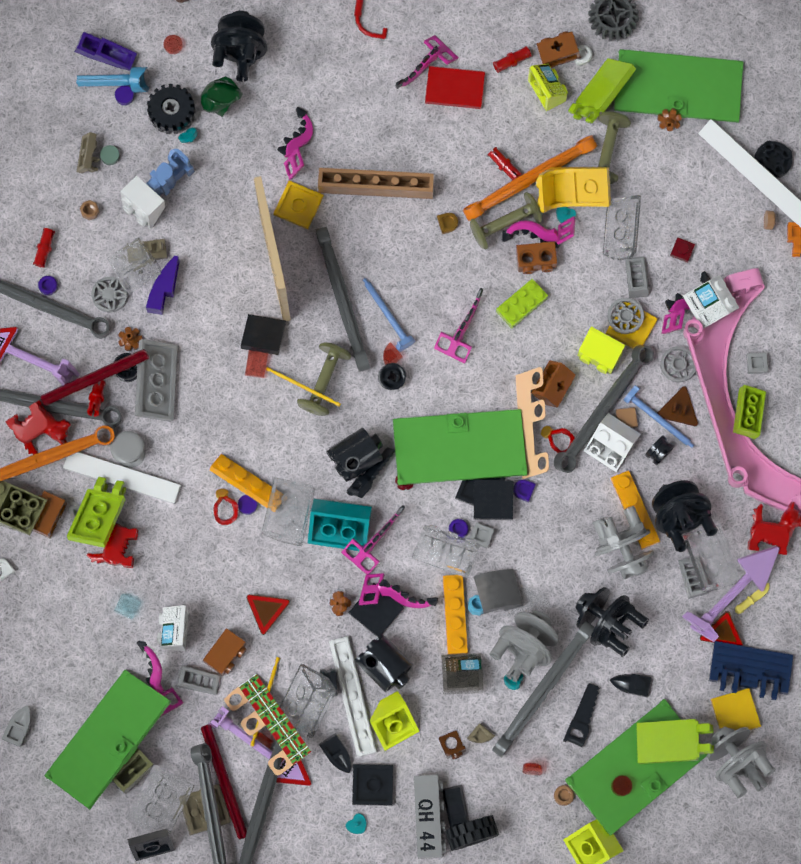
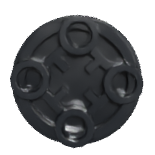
[754,140,792,179]

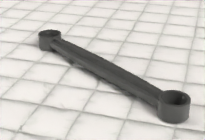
[315,226,370,372]
[0,280,110,339]
[554,345,654,473]
[0,389,122,428]
[492,621,595,758]
[239,738,282,864]
[191,743,227,864]

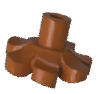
[657,108,682,131]
[118,327,143,351]
[329,591,351,616]

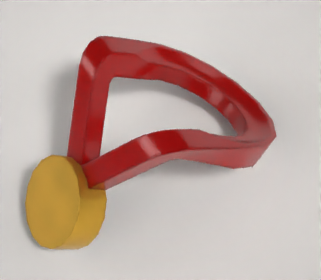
[540,425,575,453]
[213,489,238,525]

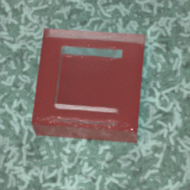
[114,593,141,620]

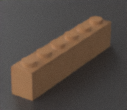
[318,168,434,199]

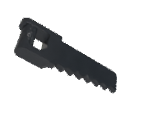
[347,447,395,498]
[563,683,600,747]

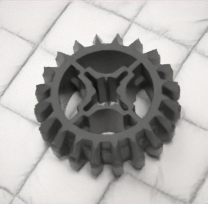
[588,0,639,42]

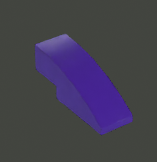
[74,32,137,71]
[146,256,180,315]

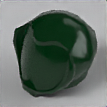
[201,76,243,117]

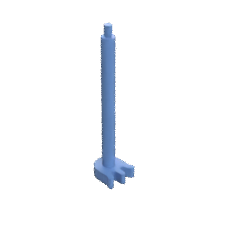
[363,278,415,353]
[623,385,694,448]

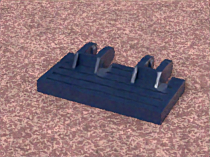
[708,641,793,700]

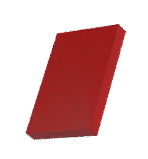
[425,66,485,109]

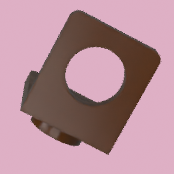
[439,731,466,760]

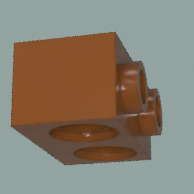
[516,241,557,274]

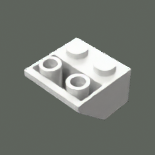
[120,176,165,229]
[584,413,641,472]

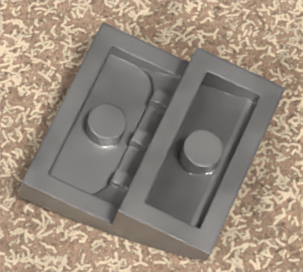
[474,569,523,614]

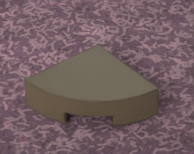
[467,723,495,743]

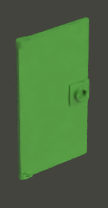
[614,49,744,123]
[393,409,528,485]
[44,670,171,810]
[565,699,707,836]

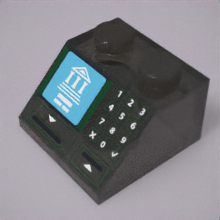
[441,653,483,695]

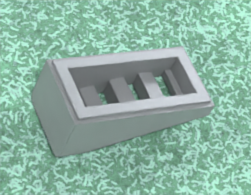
[625,257,648,298]
[678,556,708,599]
[176,666,221,695]

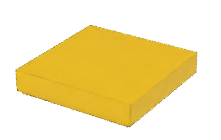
[273,180,324,230]
[605,302,658,349]
[710,688,761,730]

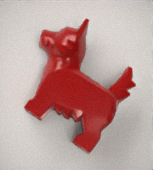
[5,399,71,455]
[747,502,801,555]
[86,523,138,568]

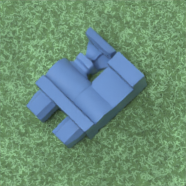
[146,149,195,196]

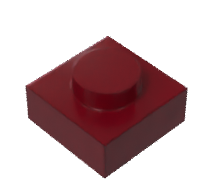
[670,237,695,263]

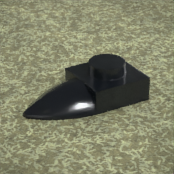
[610,673,651,698]
[319,733,351,773]

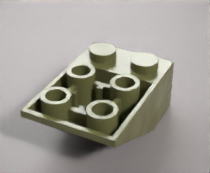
[0,481,48,536]
[113,747,155,794]

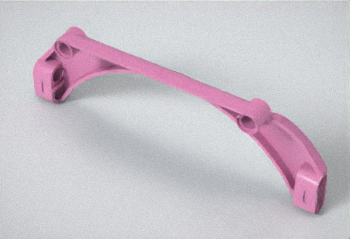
[683,268,801,515]

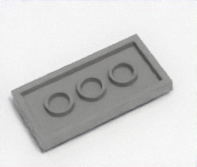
[135,339,177,422]

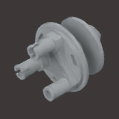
[592,506,654,579]
[489,611,559,682]
[707,727,776,798]

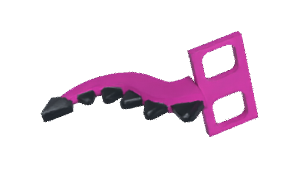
[395,35,459,89]
[277,107,313,180]
[502,216,576,248]
[661,271,711,334]
[434,288,483,364]
[341,505,405,575]
[359,573,438,608]
[137,640,183,717]

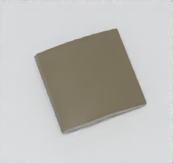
[178,784,231,836]

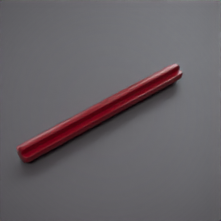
[41,349,149,405]
[201,724,247,840]

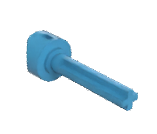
[76,67,149,93]

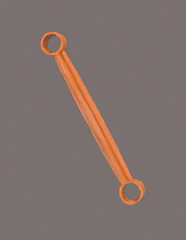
[462,135,598,221]
[0,425,115,481]

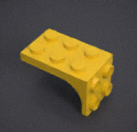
[536,167,611,213]

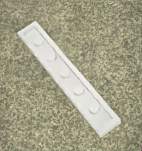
[63,452,181,504]
[329,636,377,757]

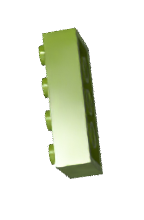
[496,279,548,329]
[733,385,766,439]

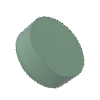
[100,145,120,165]

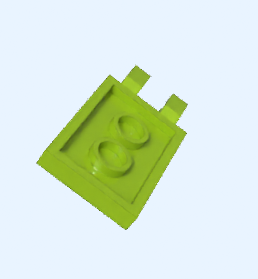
[568,58,636,124]
[67,477,126,548]
[637,719,714,764]

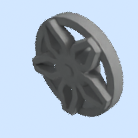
[91,277,128,312]
[607,298,644,334]
[660,346,696,382]

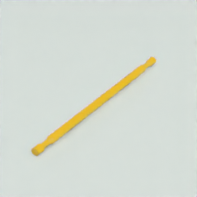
[266,367,341,407]
[250,657,280,747]

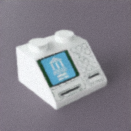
[683,275,739,329]
[157,605,189,651]

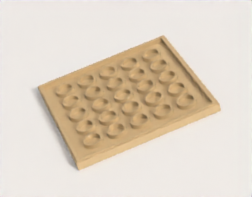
[254,176,291,321]

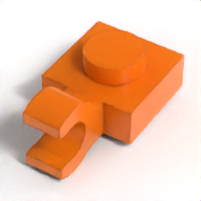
[787,222,801,257]

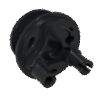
[211,10,268,82]
[652,480,718,552]
[575,587,649,657]

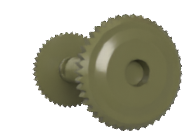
[598,111,631,184]
[470,192,542,250]
[297,342,351,416]

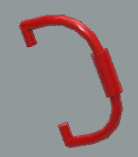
[354,0,388,39]

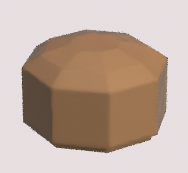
[80,200,99,220]

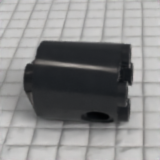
[326,427,383,482]
[354,634,413,692]

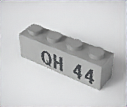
[414,775,446,859]

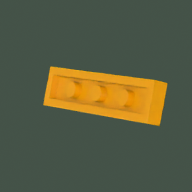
[210,454,286,512]
[610,470,660,550]
[443,575,468,655]

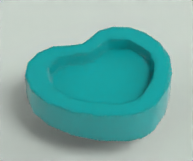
[178,128,198,143]
[556,207,576,223]
[504,674,524,690]
[346,813,366,834]

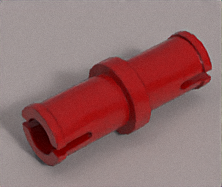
[493,46,531,73]
[488,147,522,180]
[33,228,55,268]
[87,380,106,417]

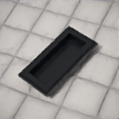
[443,785,469,828]

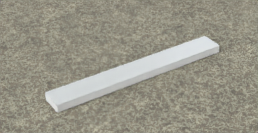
[698,119,801,227]

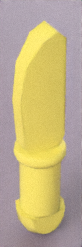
[735,583,770,614]

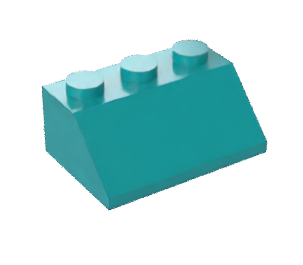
[307,498,372,551]

